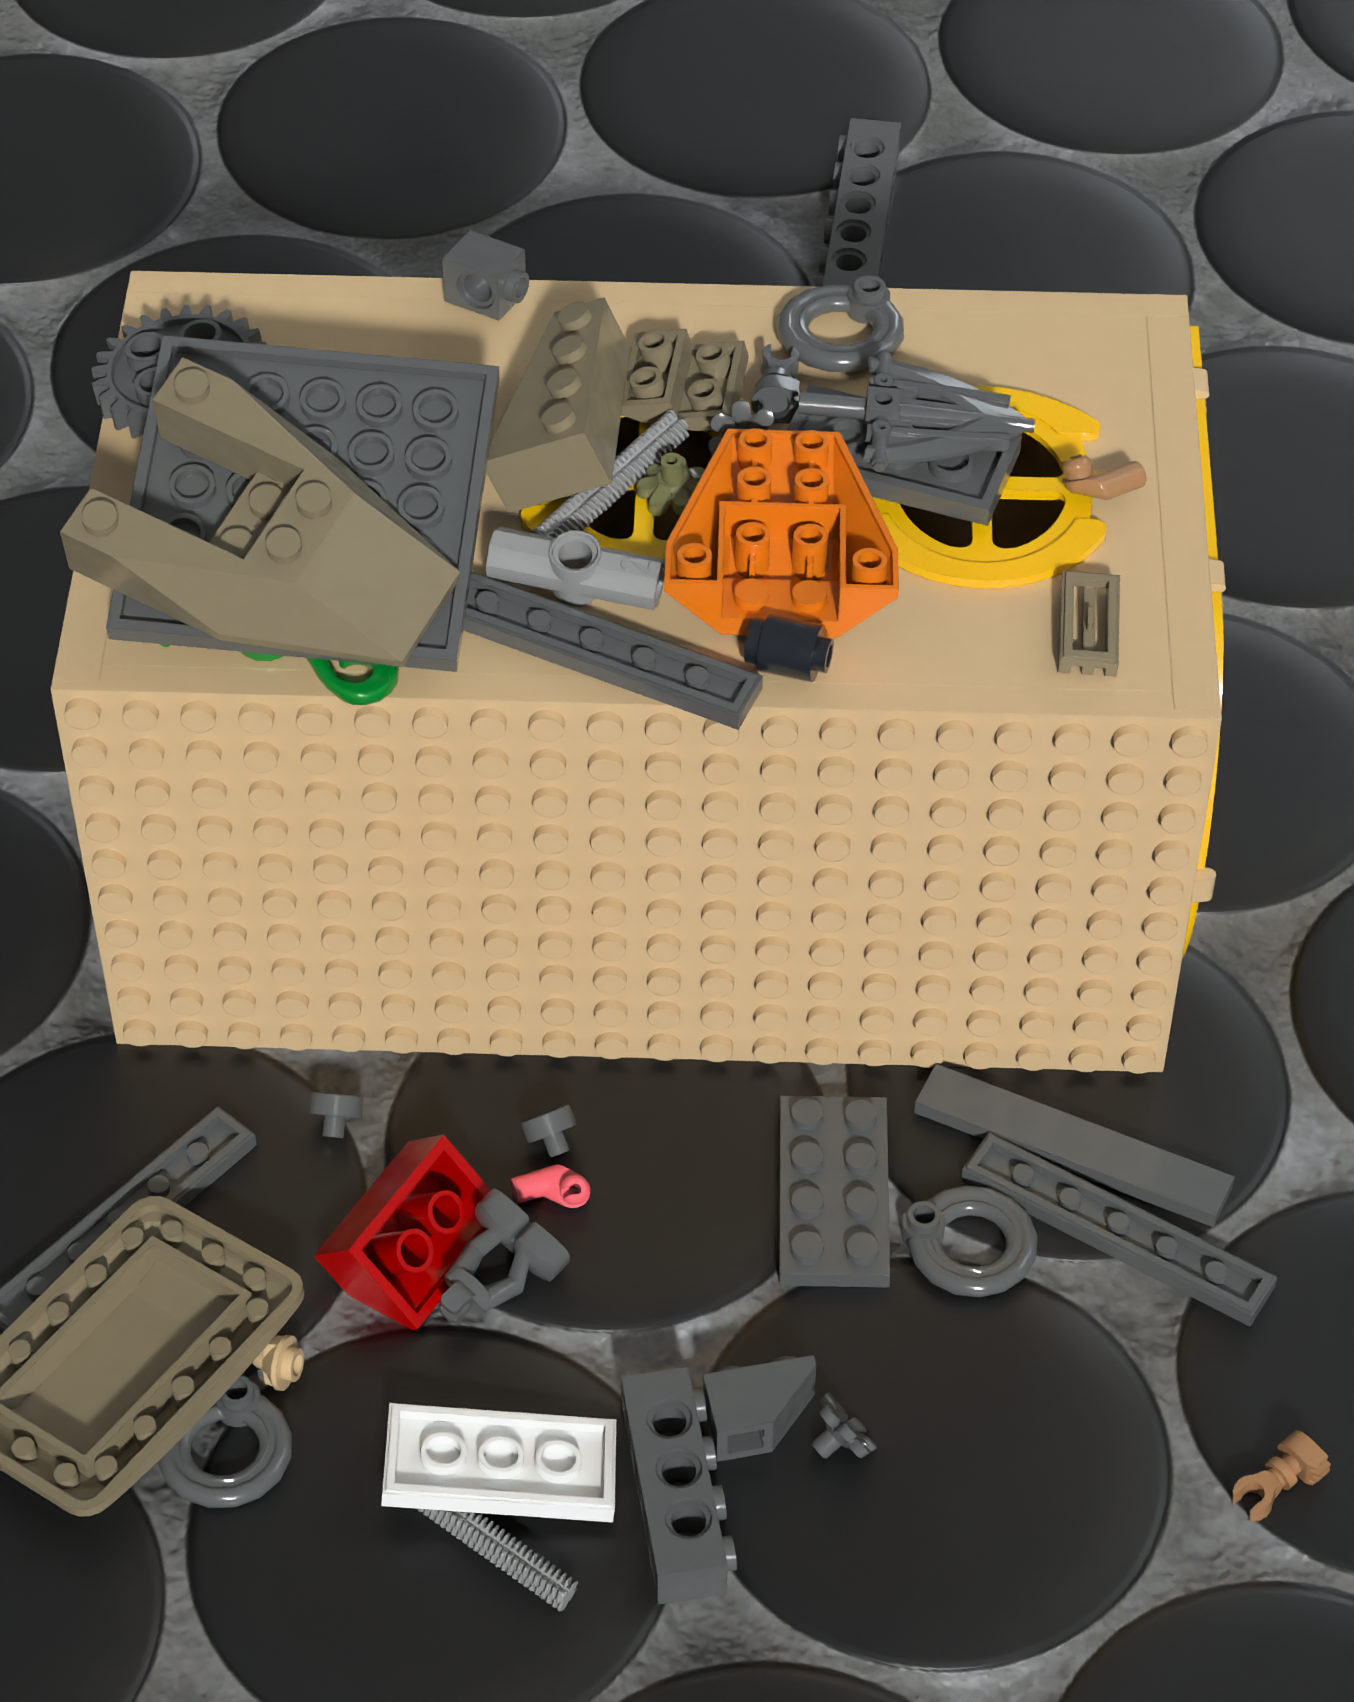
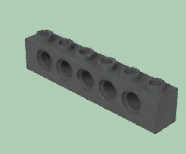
[815,118,901,287]

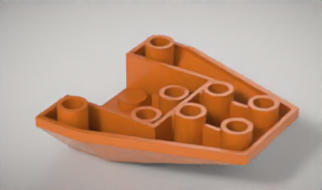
[664,428,899,638]

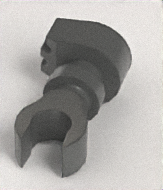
[751,344,800,424]

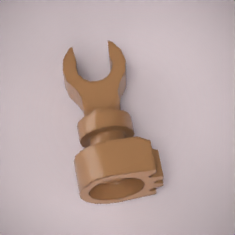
[1232,1430,1331,1522]

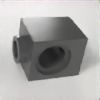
[442,230,529,320]

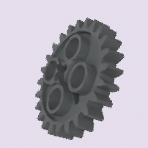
[91,305,267,439]

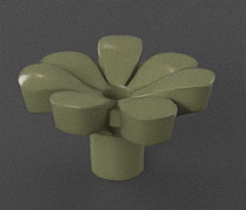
[636,453,705,516]

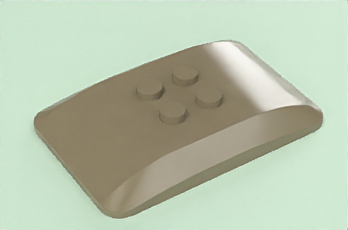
[0,1196,305,1516]

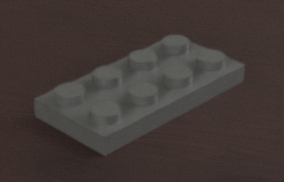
[787,384,1022,526]
[779,1096,890,1288]

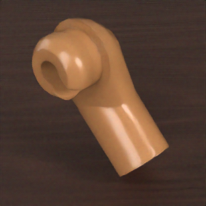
[1062,455,1147,500]

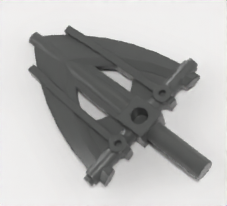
[798,350,1035,472]

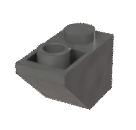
[703,1355,816,1462]

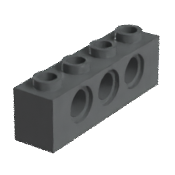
[621,1366,737,1605]

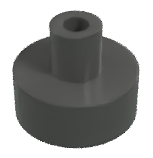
[308,1092,364,1138]
[520,1104,577,1158]

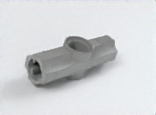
[486,527,665,610]

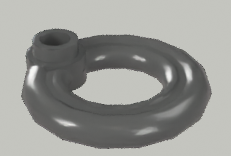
[777,275,904,373]
[901,1185,1038,1297]
[158,1376,293,1508]

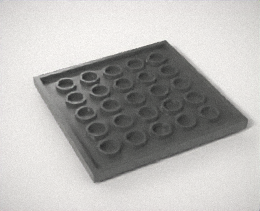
[106,335,500,672]

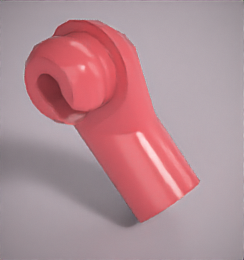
[510,1164,590,1208]

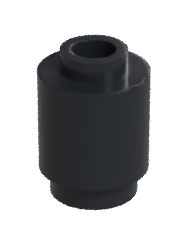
[744,614,834,682]

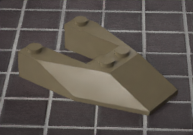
[60,357,461,667]

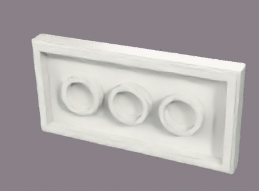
[381,1403,617,1522]

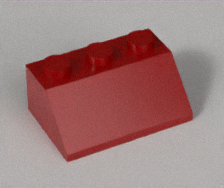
[313,1135,491,1330]

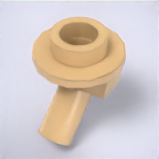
[252,1335,304,1391]

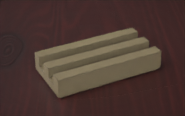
[1058,571,1120,677]

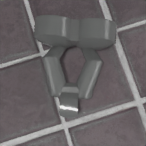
[440,1188,570,1324]

